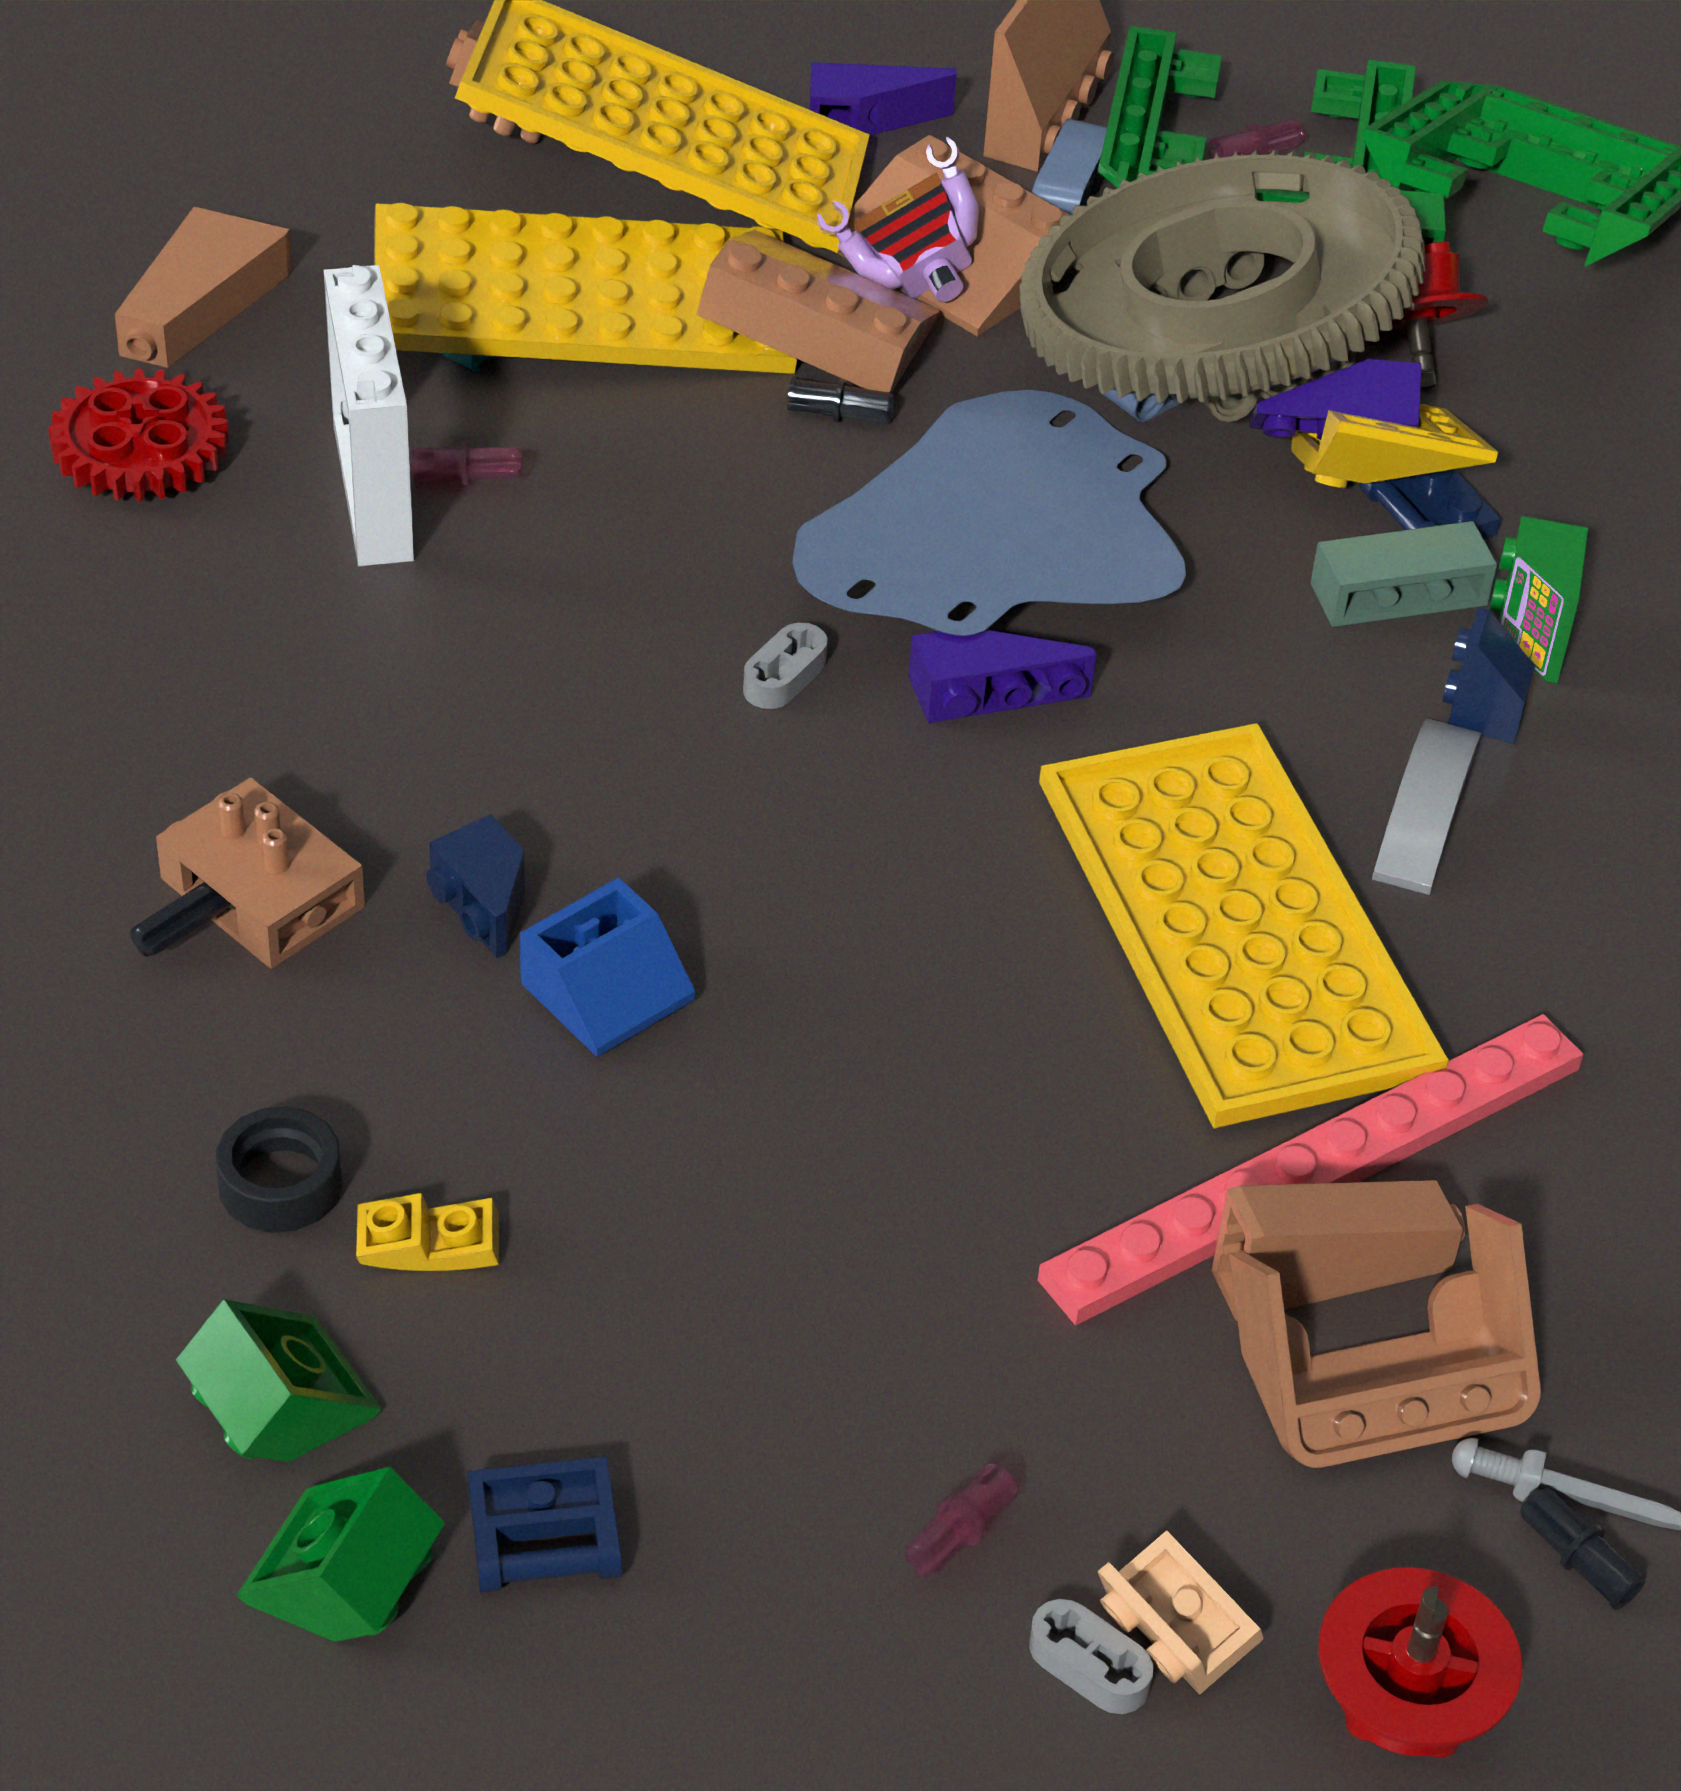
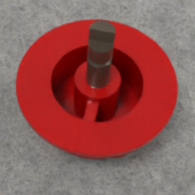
[1378,242,1488,389]
[1318,1567,1522,1758]

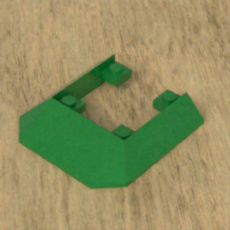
[1098,26,1416,203]
[1362,80,1681,267]

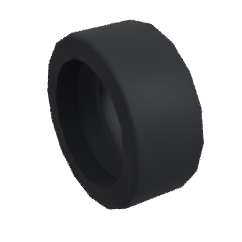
[215,1106,342,1233]

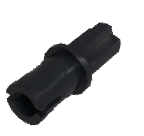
[787,376,895,424]
[1520,1487,1646,1610]

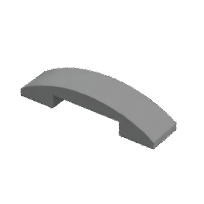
[1372,718,1482,895]

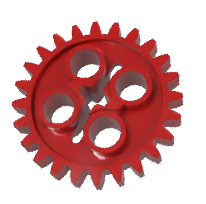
[48,368,229,502]

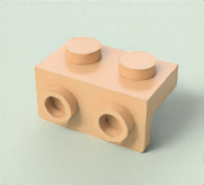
[1097,1531,1264,1695]

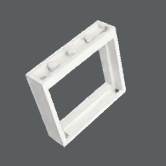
[324,265,414,566]

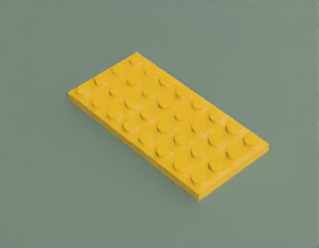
[455,0,870,253]
[374,203,797,374]
[1039,723,1448,1129]

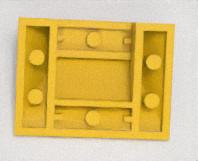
[1291,381,1498,488]

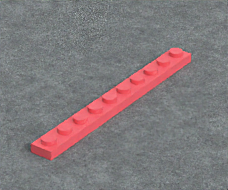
[1038,1014,1583,1326]

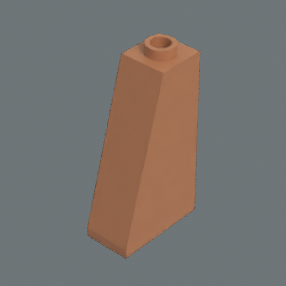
[115,207,292,368]
[1211,1180,1465,1321]

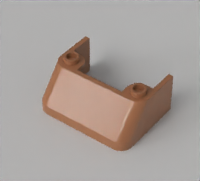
[1229,1204,1541,1468]

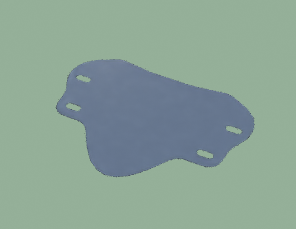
[792,390,1186,636]

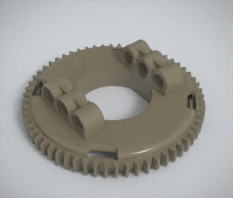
[1019,149,1426,422]

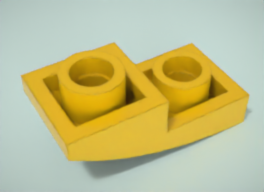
[356,1193,499,1271]

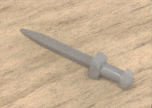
[1452,1438,1681,1530]

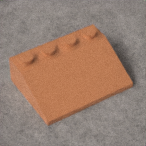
[983,0,1115,172]
[838,135,1076,337]
[696,229,941,393]

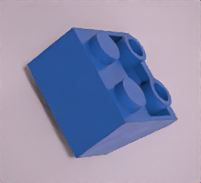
[520,877,695,1057]

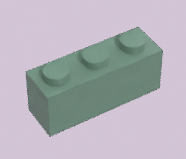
[1310,521,1497,627]

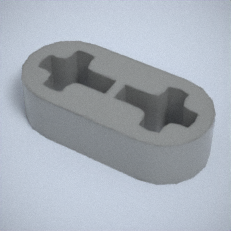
[743,622,828,709]
[1029,1599,1153,1714]

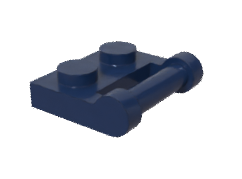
[1360,469,1501,539]
[467,1456,622,1593]

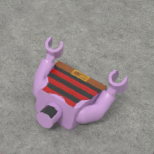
[817,137,979,302]

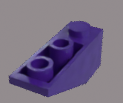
[809,62,957,136]
[1249,359,1422,440]
[908,630,1096,723]

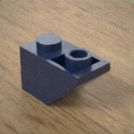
[1442,607,1535,744]
[426,814,525,959]

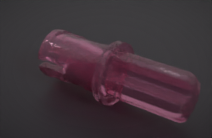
[1209,117,1305,159]
[412,442,522,485]
[904,1464,1018,1578]

